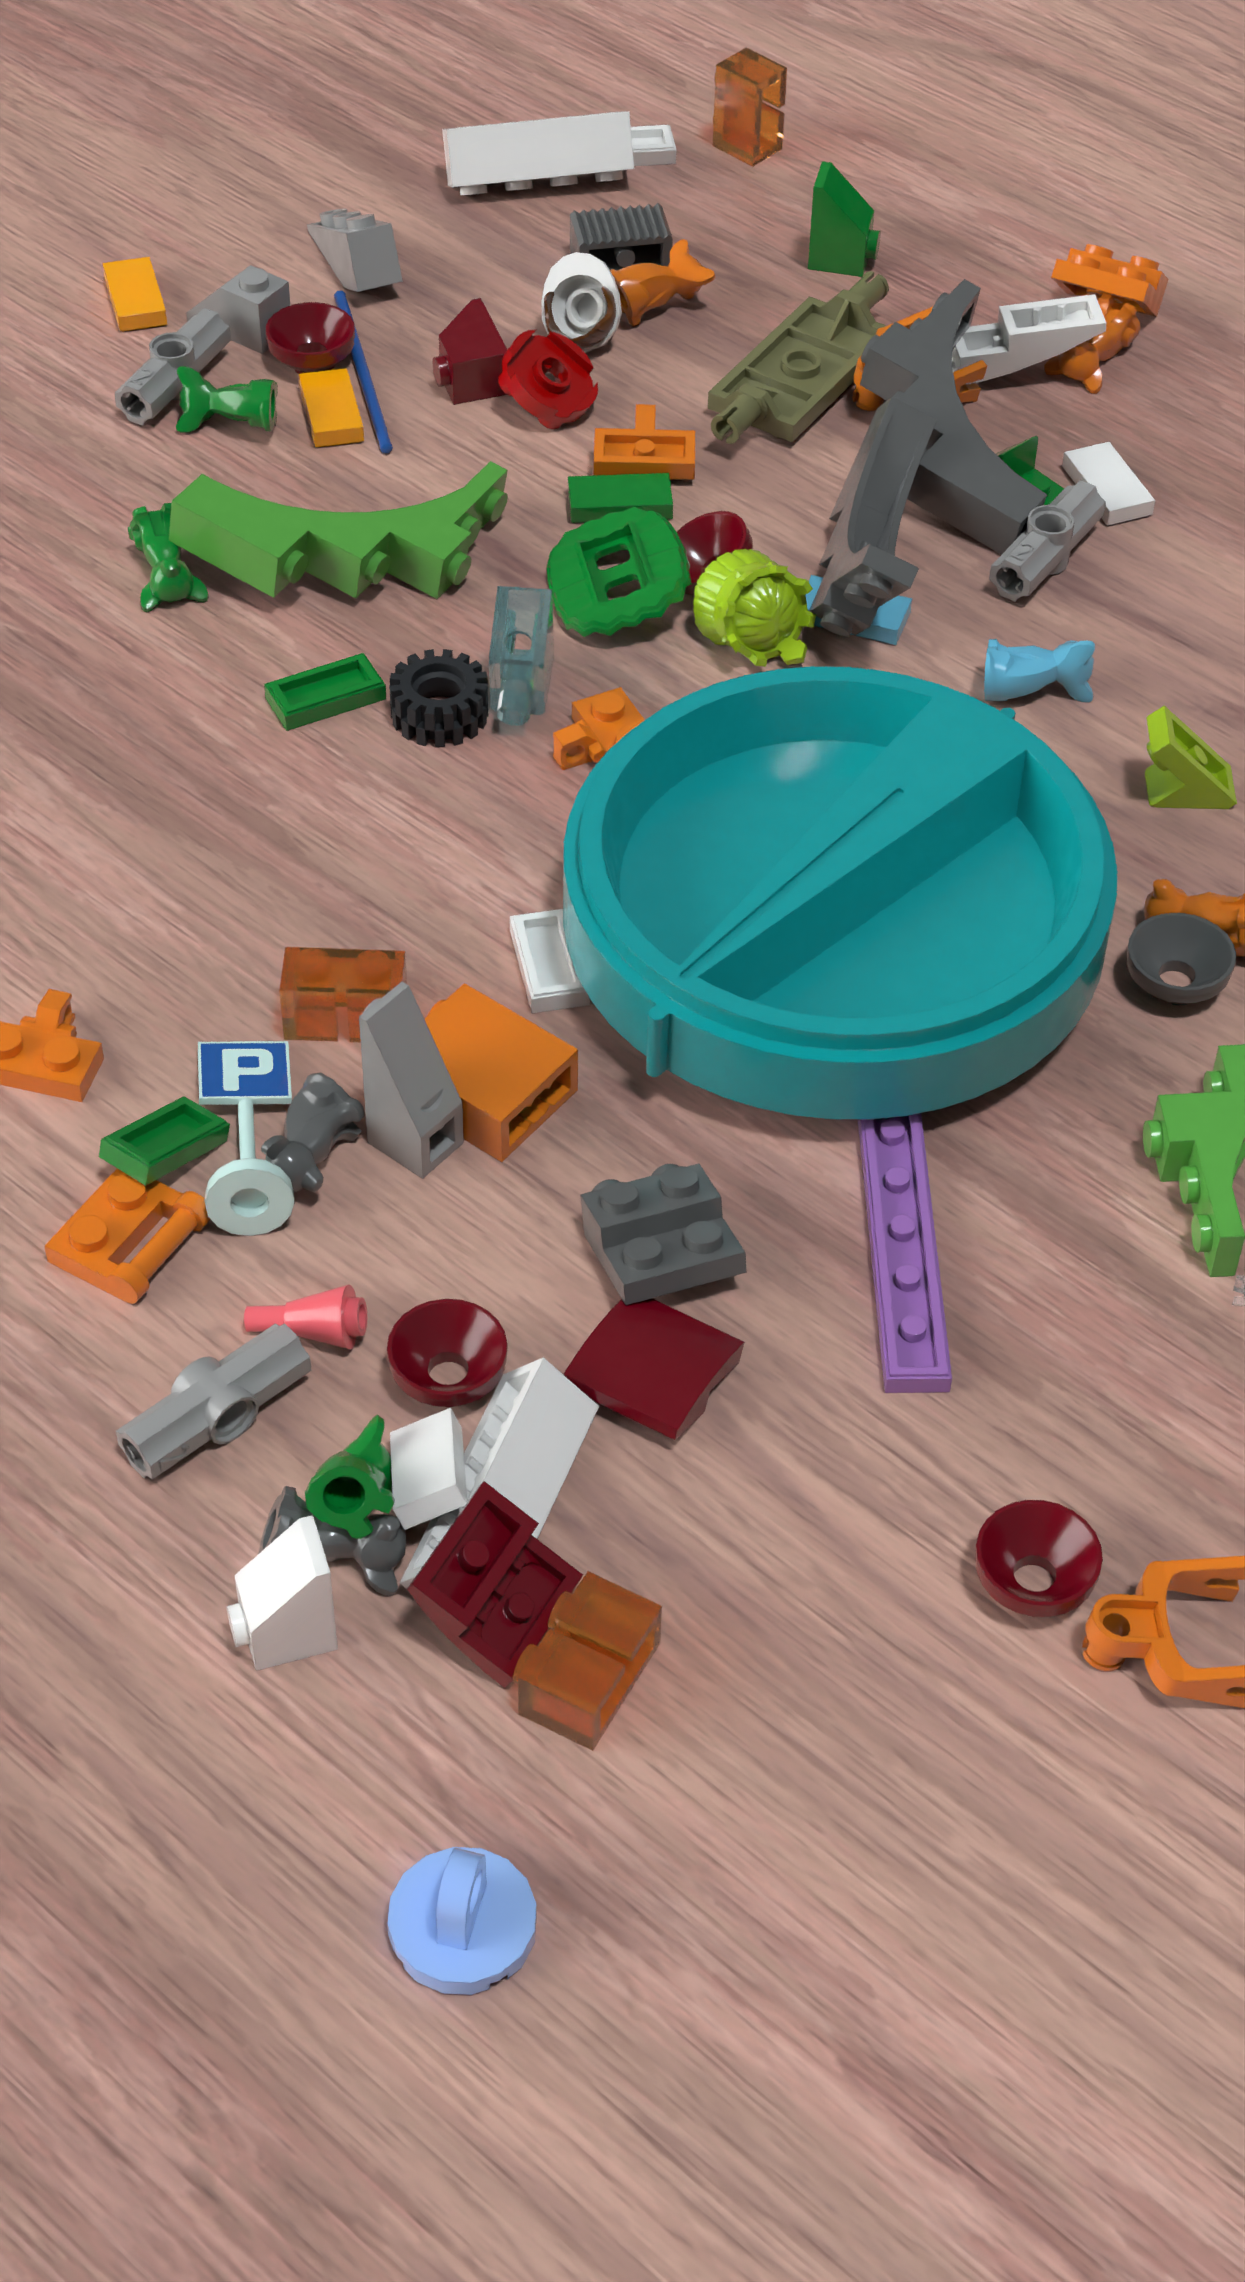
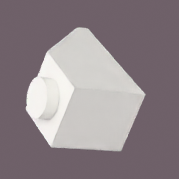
[226,1515,338,1671]

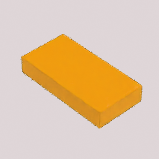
[102,257,167,332]
[299,368,364,448]

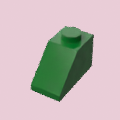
[808,161,881,277]

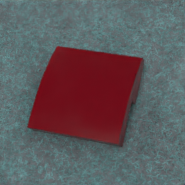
[563,1298,745,1440]
[407,1481,583,1688]

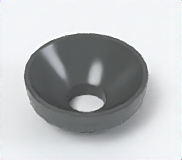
[1127,913,1236,1005]

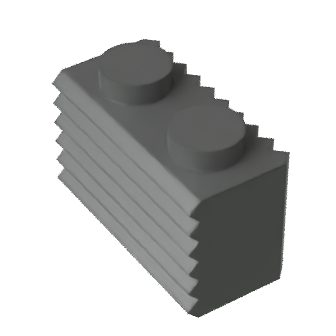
[570,203,673,270]

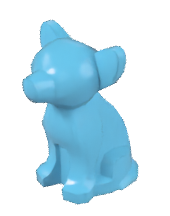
[984,639,1095,703]

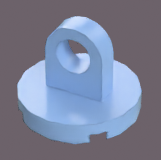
[387,1847,537,1995]

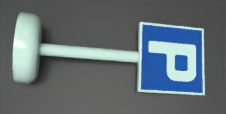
[198,1041,294,1236]

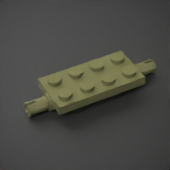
[708,271,889,444]

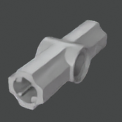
[115,308,231,425]
[989,480,1106,602]
[116,1323,312,1480]

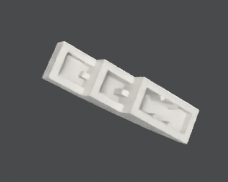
[951,294,1107,384]

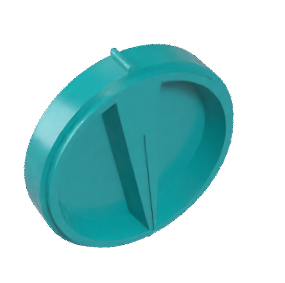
[563,666,1118,1119]

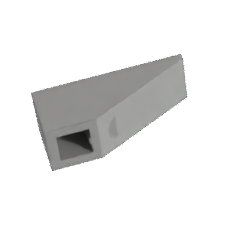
[307,208,403,292]
[359,981,464,1179]

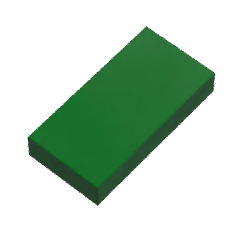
[568,473,673,523]
[264,653,386,731]
[98,1096,230,1186]

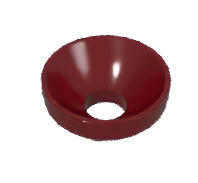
[266,302,355,374]
[676,511,753,595]
[387,1299,508,1407]
[975,1500,1103,1617]

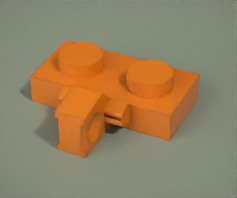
[593,404,695,480]
[553,687,644,770]
[0,989,104,1102]

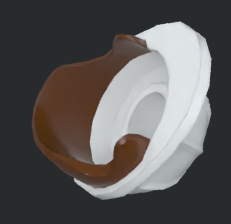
[541,252,622,353]

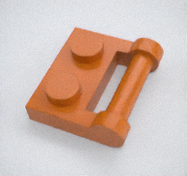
[44,1168,211,1304]

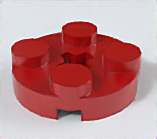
[498,329,598,429]

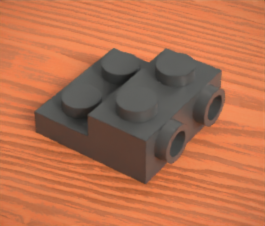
[580,1163,747,1305]

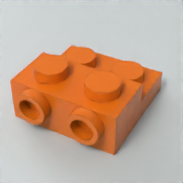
[1051,244,1169,317]

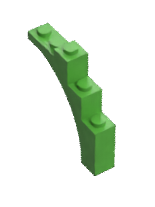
[169,461,508,599]
[1143,1044,1245,1277]

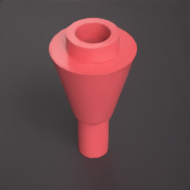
[244,1284,368,1349]

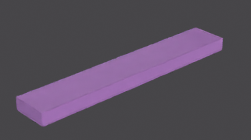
[858,1113,952,1393]

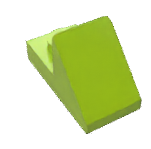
[1145,705,1237,809]

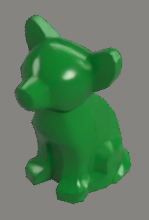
[176,366,278,433]
[128,503,209,612]
[305,1415,395,1539]

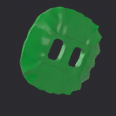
[547,507,692,637]

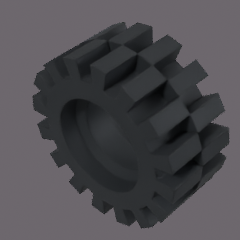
[389,649,489,747]

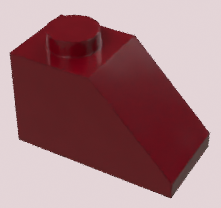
[432,298,507,405]

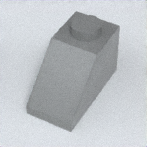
[186,265,290,354]

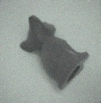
[261,1072,364,1193]
[258,1486,406,1596]

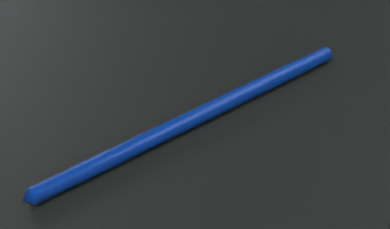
[334,291,393,454]

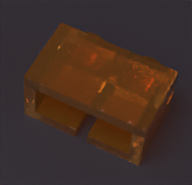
[713,47,787,167]
[279,947,407,1042]
[513,1571,662,1751]

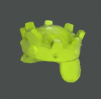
[693,549,816,667]

